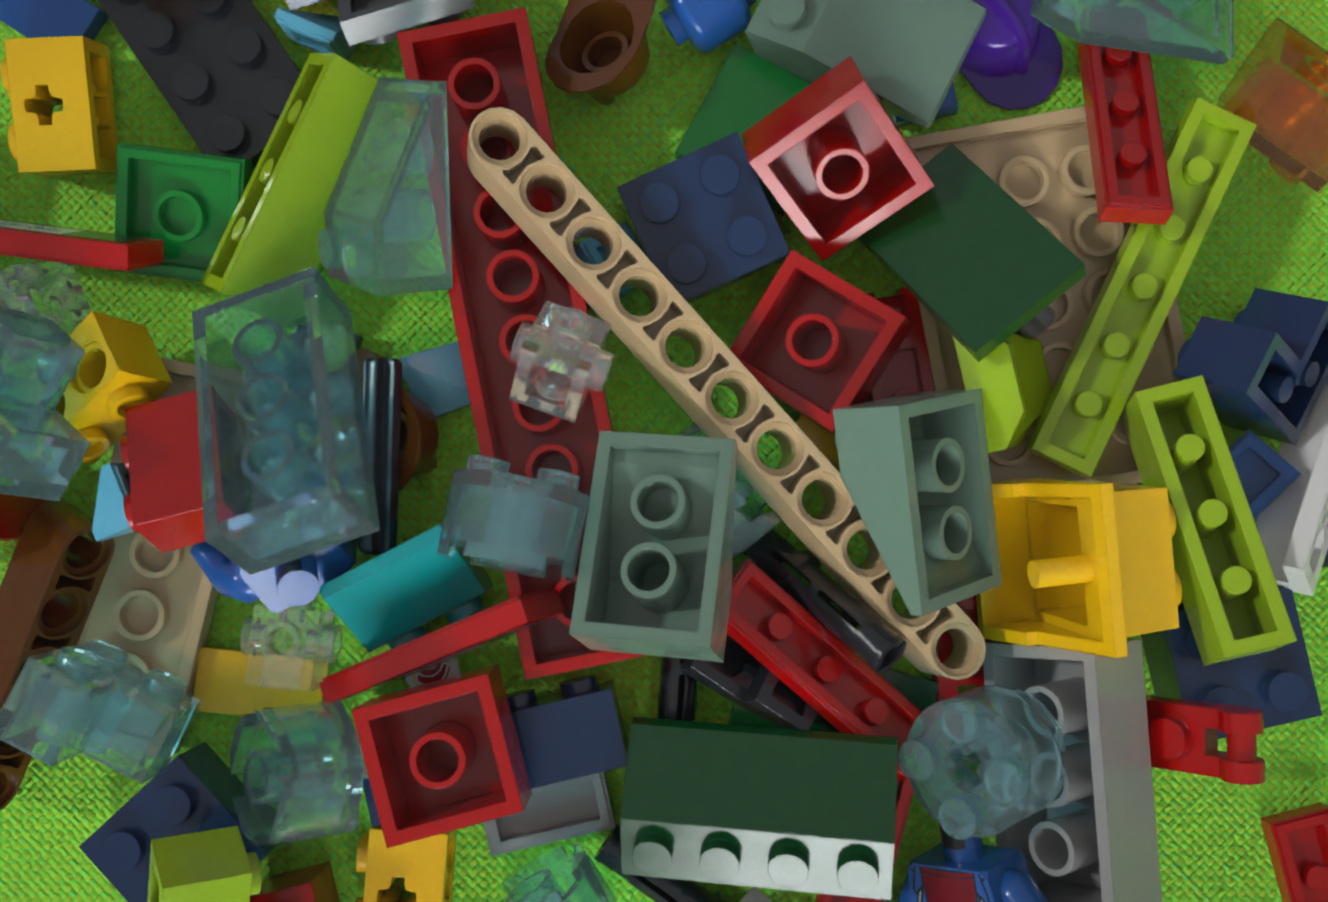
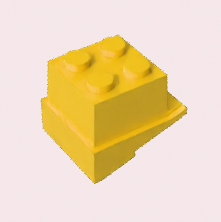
[976,477,1182,658]

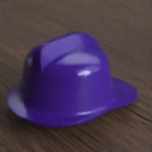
[959,0,1063,110]

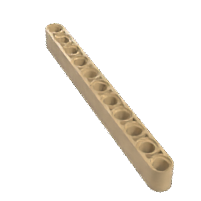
[466,107,986,680]

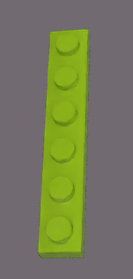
[1025,97,1257,478]

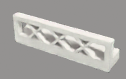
[1256,380,1328,597]

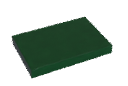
[857,143,1086,362]

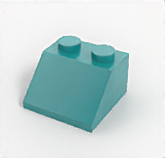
[319,520,494,652]

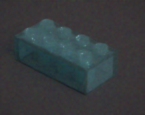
[192,266,380,575]

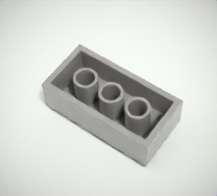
[983,638,1162,902]

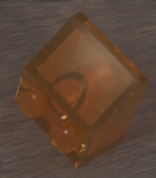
[1217,16,1328,192]

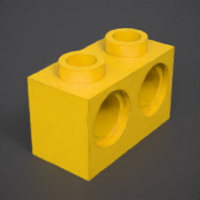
[13,311,173,464]

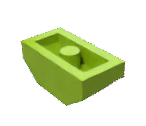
[953,332,1053,453]

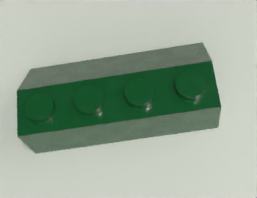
[620,716,898,901]

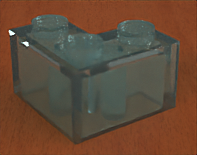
[0,306,90,501]
[0,640,202,784]

